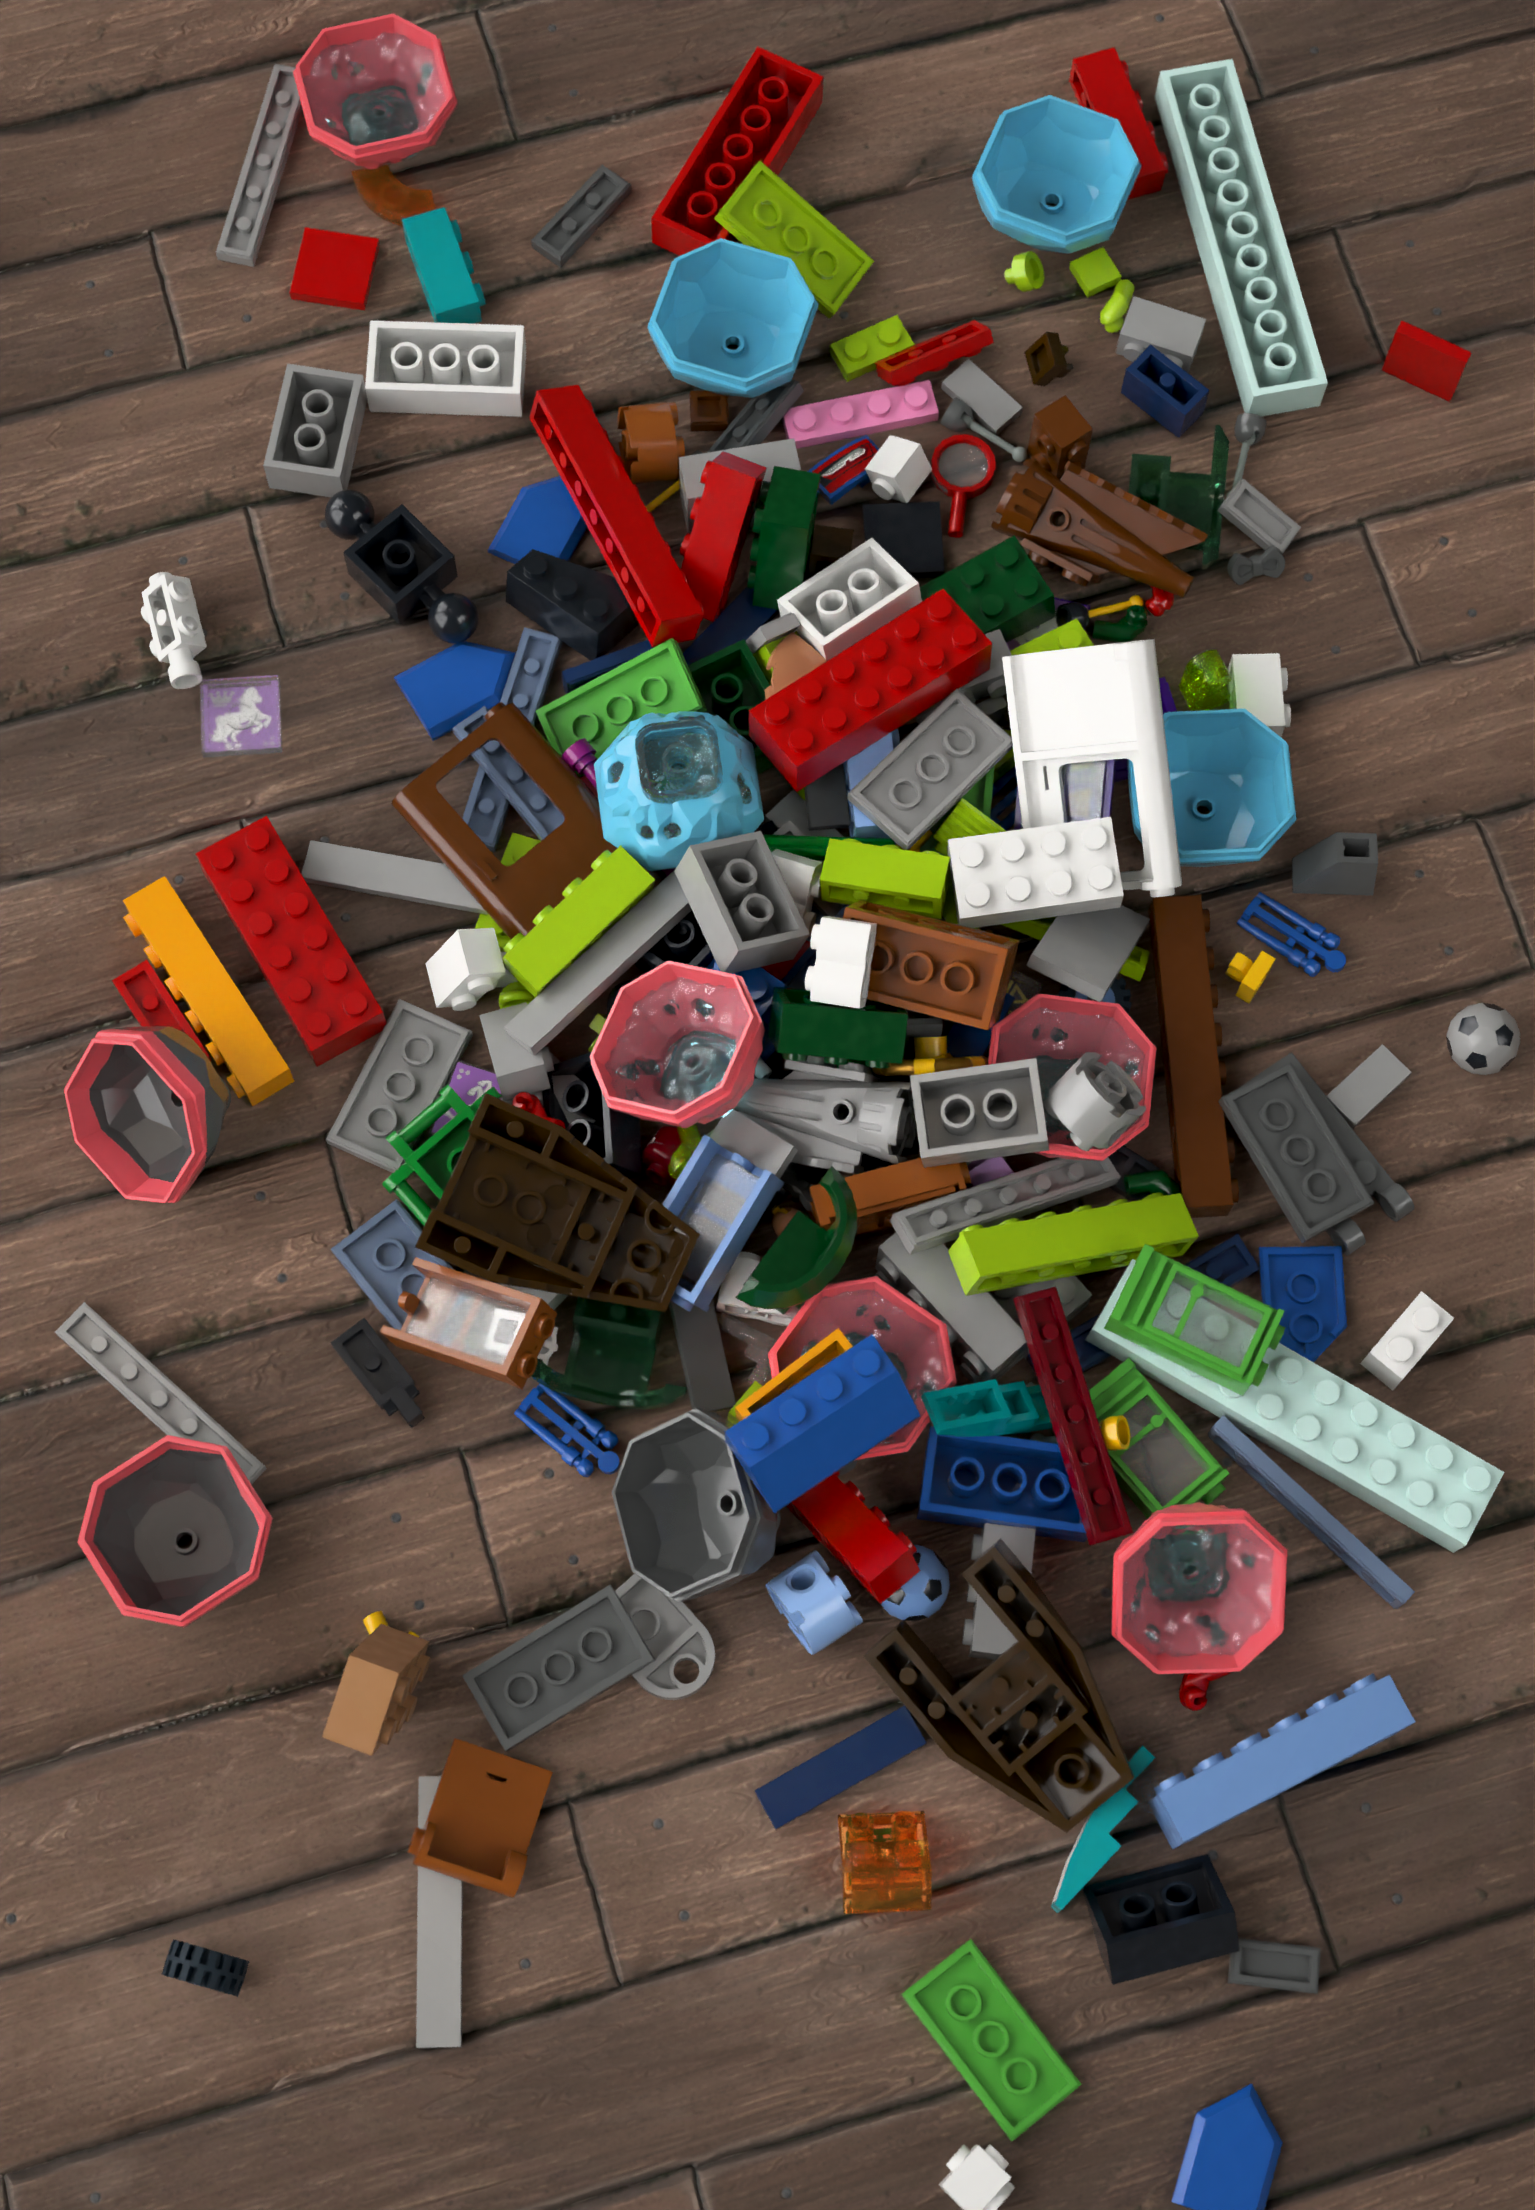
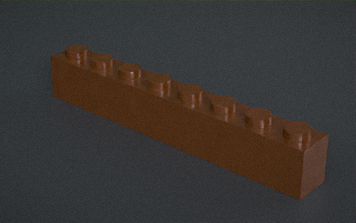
[1148,895,1239,1218]

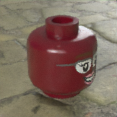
[642,1126,700,1186]

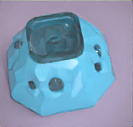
[594,711,764,871]

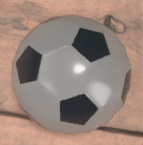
[1446,1003,1520,1075]

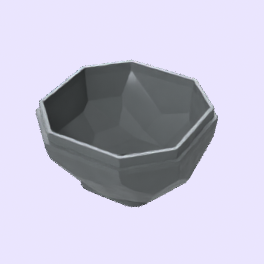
[612,1408,781,1602]

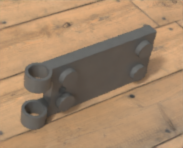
[1236,1052,1415,1256]

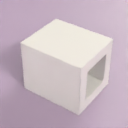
[865,435,932,503]

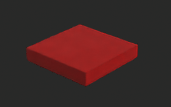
[289,227,380,311]
[1381,321,1472,402]

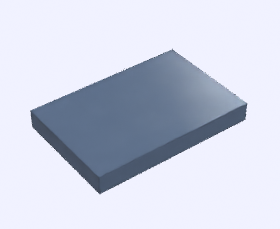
[331,1199,473,1330]

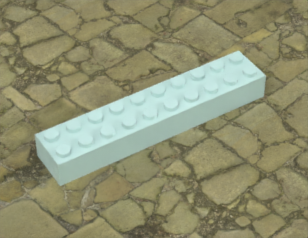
[1155,59,1328,417]
[1085,1259,1504,1553]

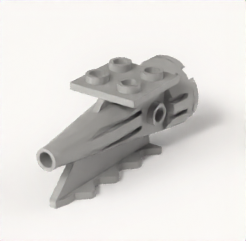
[700,1055,917,1174]

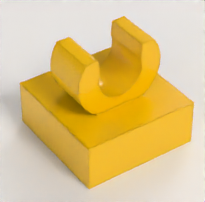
[1225,951,1276,1004]

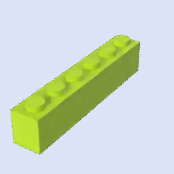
[948,1193,1199,1296]

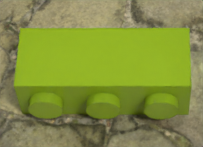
[820,838,951,919]

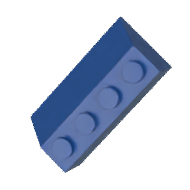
[725,1334,920,1514]

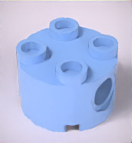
[766,1550,863,1655]

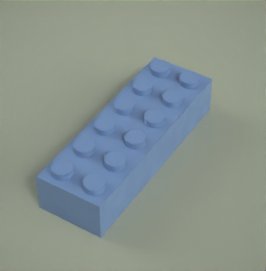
[1147,1673,1415,1850]

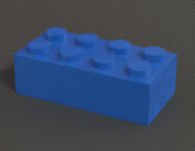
[917,1426,1087,1543]

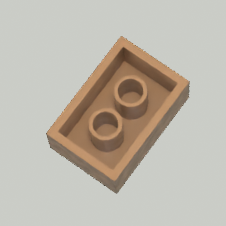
[322,1624,431,1756]

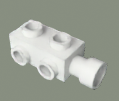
[141,572,207,689]

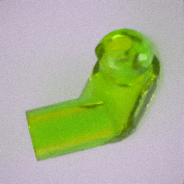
[668,1123,702,1179]

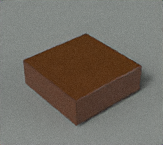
[690,390,729,431]

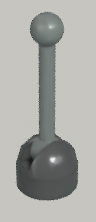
[940,397,1027,462]
[1226,413,1267,498]

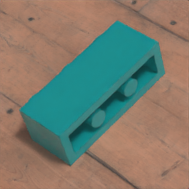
[402,207,486,324]

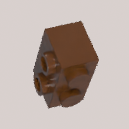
[1027,395,1093,480]

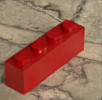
[1069,47,1169,200]
[679,451,767,622]
[785,1471,920,1604]

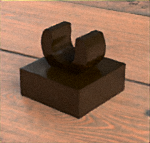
[1024,332,1074,386]

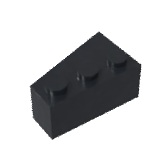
[506,549,639,661]

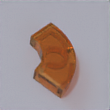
[351,164,436,227]

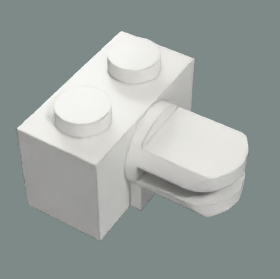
[425,928,518,1011]

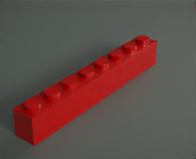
[529,385,704,647]

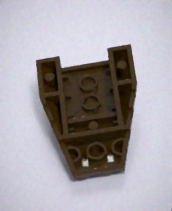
[415,1093,700,1312]

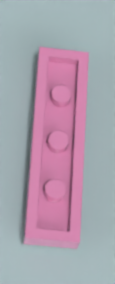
[782,380,939,449]

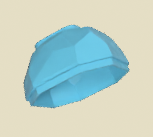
[972,95,1141,254]
[648,238,818,398]
[1127,709,1297,867]

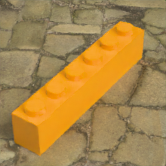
[123,876,294,1107]

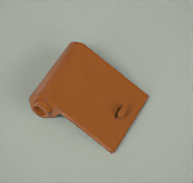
[407,1738,553,1898]

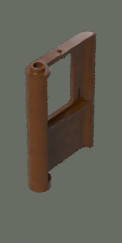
[391,702,667,939]

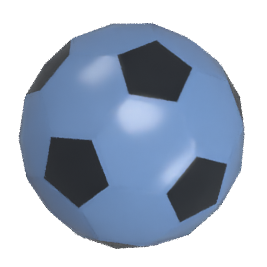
[880,1545,950,1621]

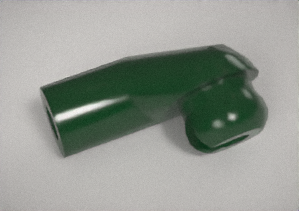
[1092,605,1148,643]
[1124,1170,1181,1196]

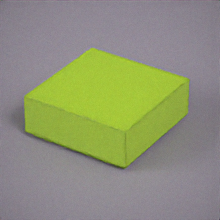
[1069,247,1121,298]

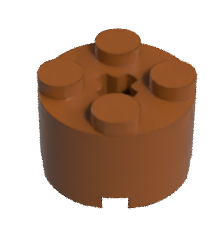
[617,402,685,484]

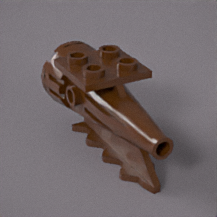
[991,458,1208,598]

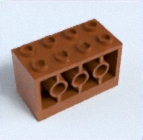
[843,900,1020,1030]

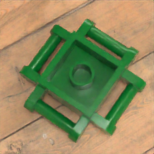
[382,1084,502,1226]

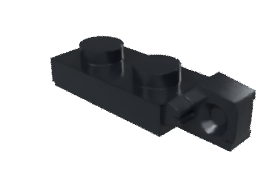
[331,1318,425,1428]

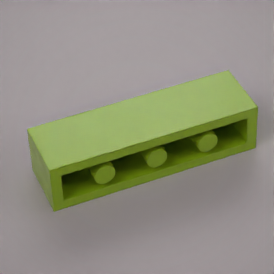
[503,845,655,998]

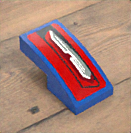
[807,435,879,505]

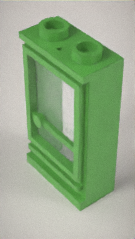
[1104,1244,1285,1396]
[1089,1358,1230,1534]

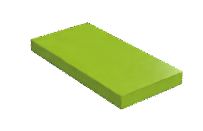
[714,161,874,319]

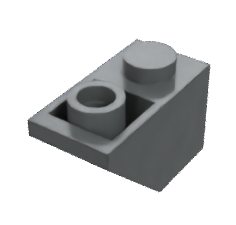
[1292,832,1378,896]

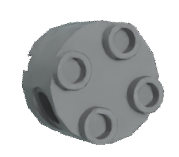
[1043,1052,1146,1151]

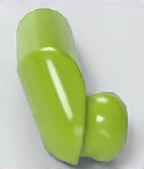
[1100,279,1135,333]

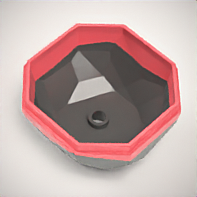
[64,1026,231,1203]
[78,1435,273,1627]

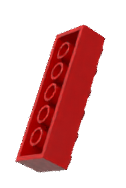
[651,46,824,256]
[749,588,992,792]
[195,816,387,1067]

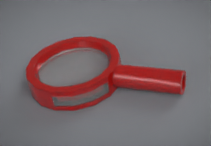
[931,434,996,538]

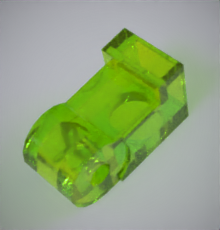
[1178,649,1232,711]

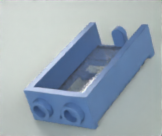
[662,1135,784,1312]

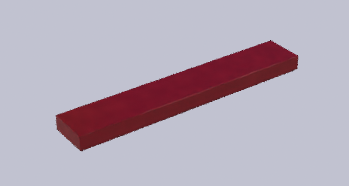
[1013,1286,1133,1546]

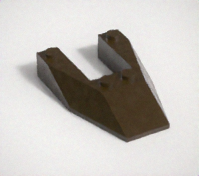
[864,1538,1134,1833]

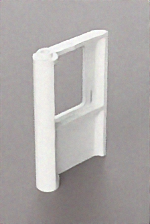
[1002,639,1182,897]

